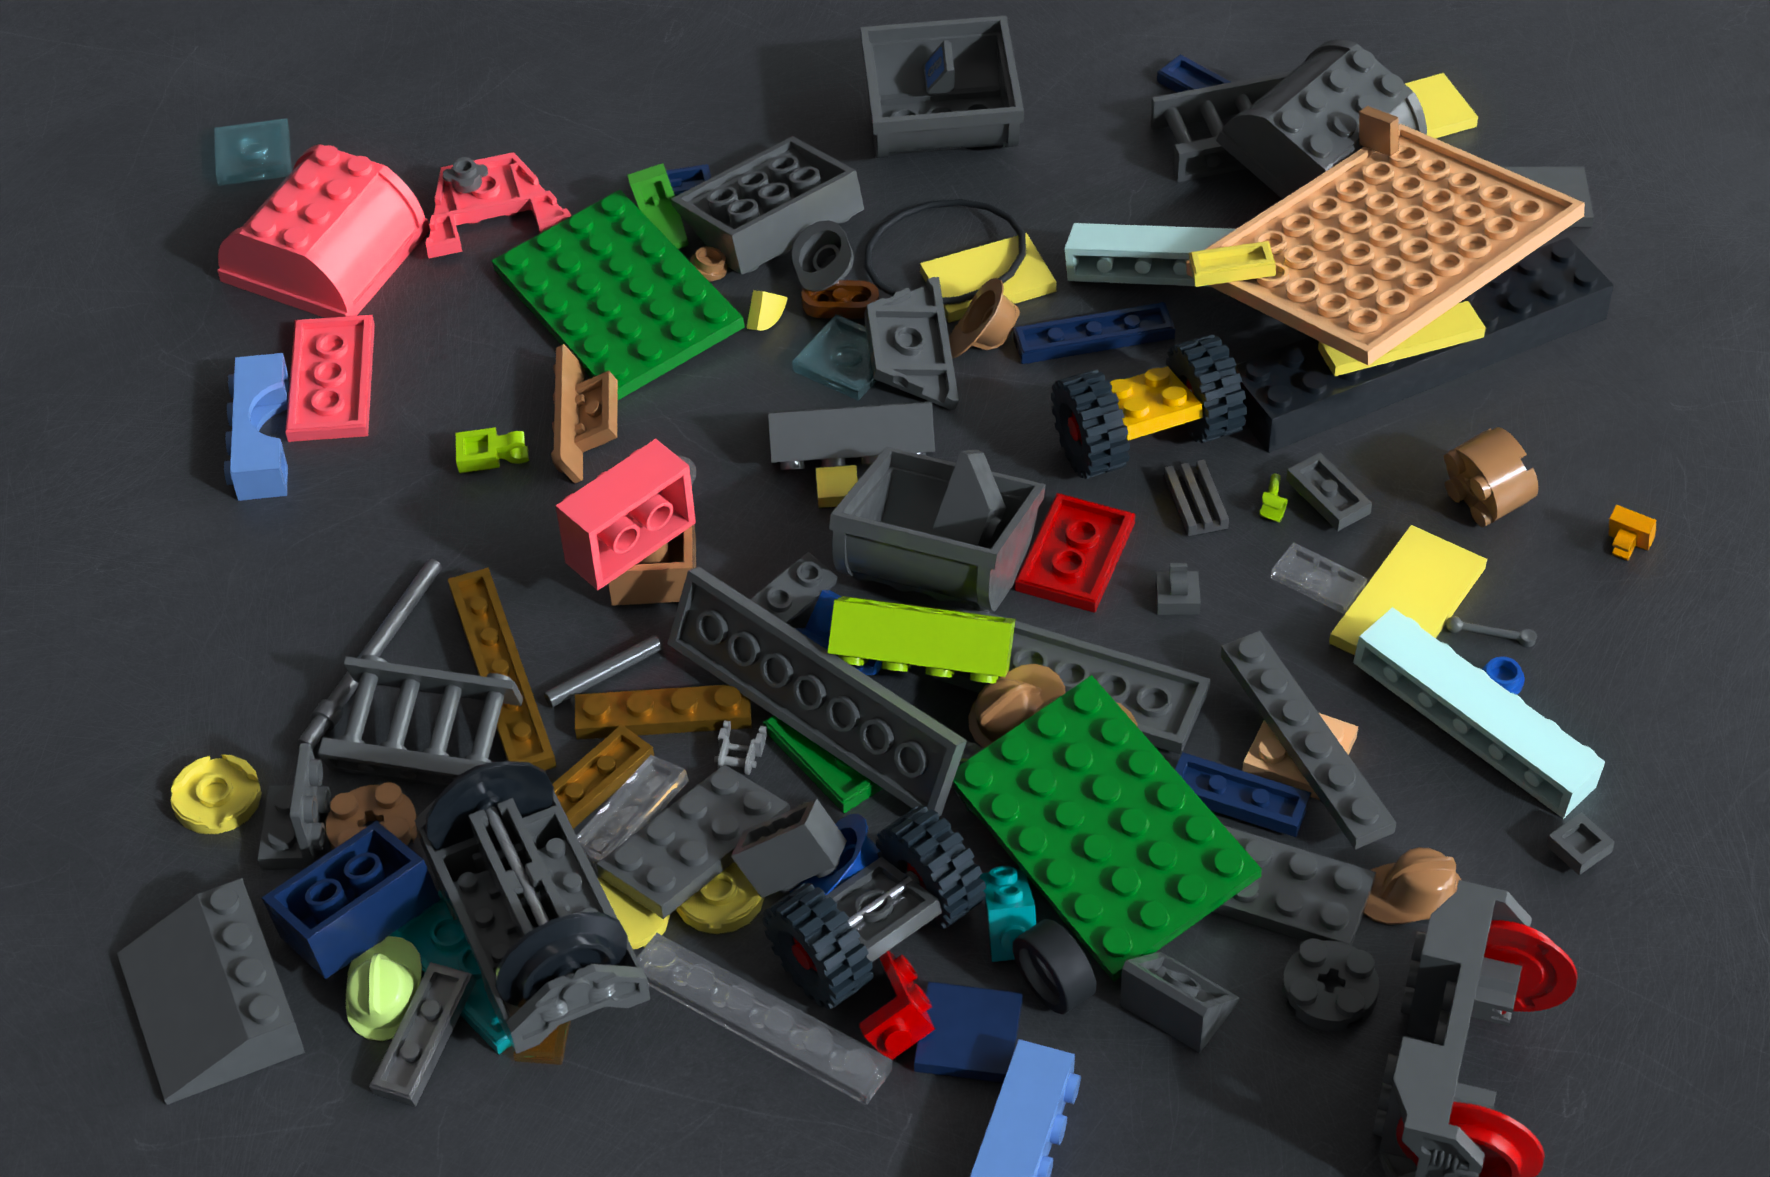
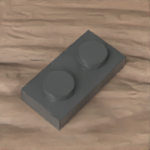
[1286,452,1372,531]

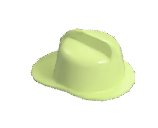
[346,936,422,1041]

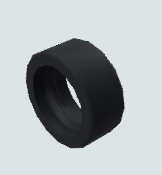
[1013,919,1096,1015]

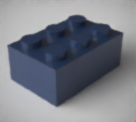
[262,821,441,979]

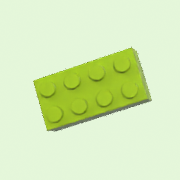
[828,596,1015,683]

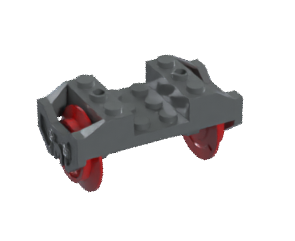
[1373,880,1578,1177]

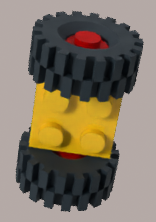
[1051,334,1247,479]

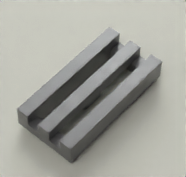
[1164,460,1229,536]

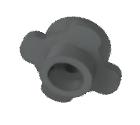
[443,157,488,193]

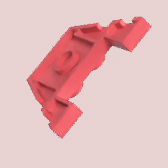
[426,152,571,259]

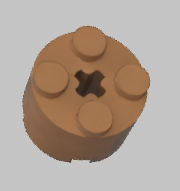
[1444,427,1538,527]

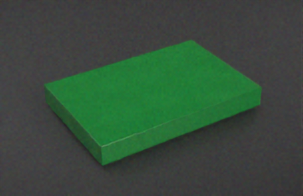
[763,716,883,814]

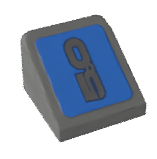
[923,40,955,94]

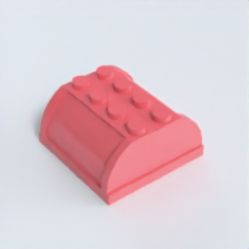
[217,144,430,318]

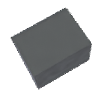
[1120,951,1240,1053]

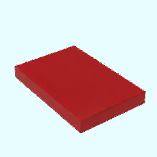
[1015,493,1136,613]

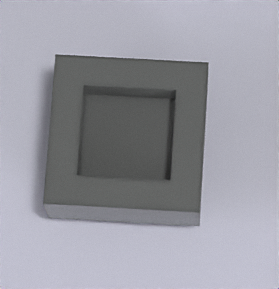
[1546,812,1615,875]

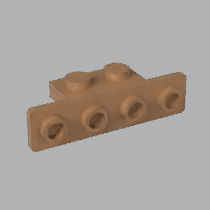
[551,344,618,484]

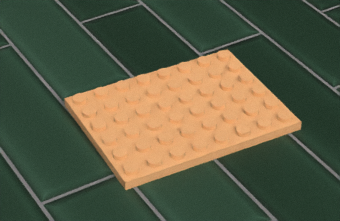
[1186,124,1585,365]

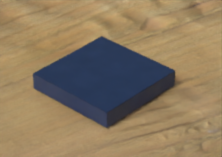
[914,982,1023,1083]

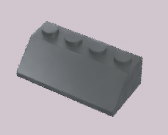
[768,401,935,470]

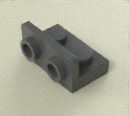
[750,552,837,624]

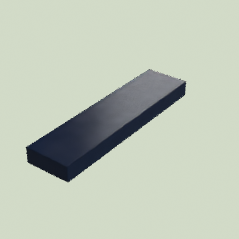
[1013,302,1175,364]

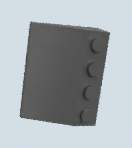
[671,136,865,275]
[117,878,305,1105]

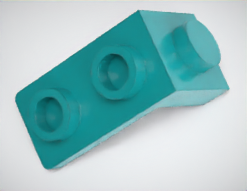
[979,866,1036,962]

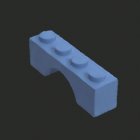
[224,353,290,501]

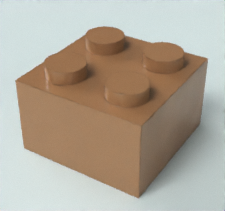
[608,525,696,606]

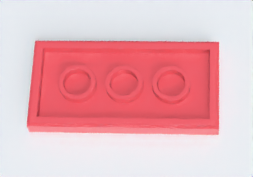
[285,315,375,442]

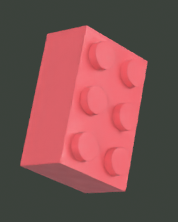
[555,439,696,590]

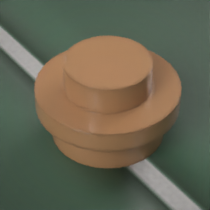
[690,247,728,282]

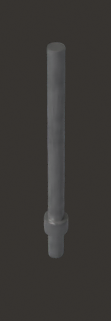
[297,559,442,750]

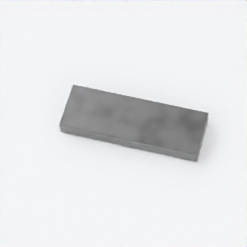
[369,962,476,1107]

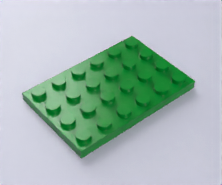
[492,190,745,400]
[952,675,1262,982]

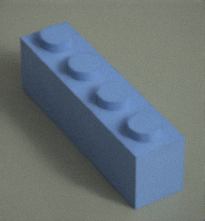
[970,1039,1081,1177]

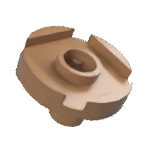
[326,782,418,850]

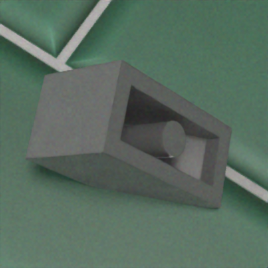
[932,449,1006,548]

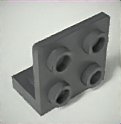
[258,743,331,869]

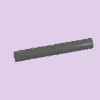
[544,634,664,708]

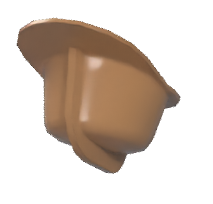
[949,278,1019,358]
[968,664,1065,748]
[1363,847,1461,925]

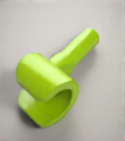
[1259,473,1287,522]

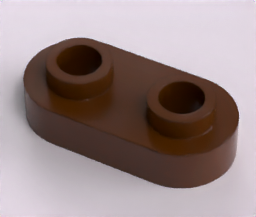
[801,280,879,319]

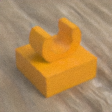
[1609,504,1656,561]

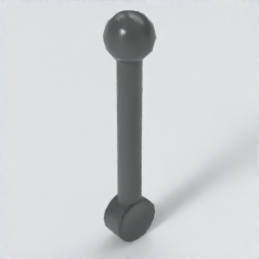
[1446,616,1537,647]

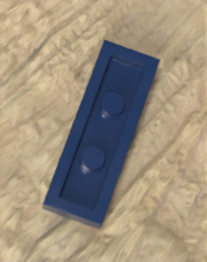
[1175,752,1311,837]

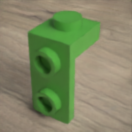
[627,163,689,249]

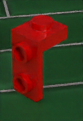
[859,951,935,1062]

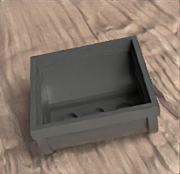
[860,15,1024,158]
[1216,39,1427,199]
[829,446,1046,612]

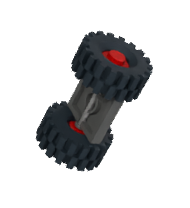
[762,805,986,1009]

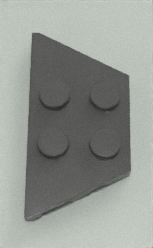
[864,277,959,410]

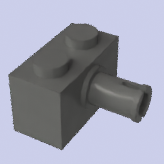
[731,799,847,898]

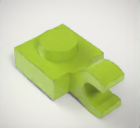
[455,427,529,473]

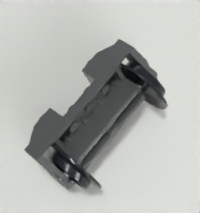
[415,761,651,1054]

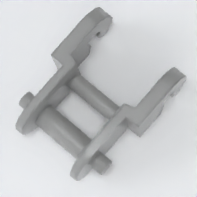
[714,720,767,775]

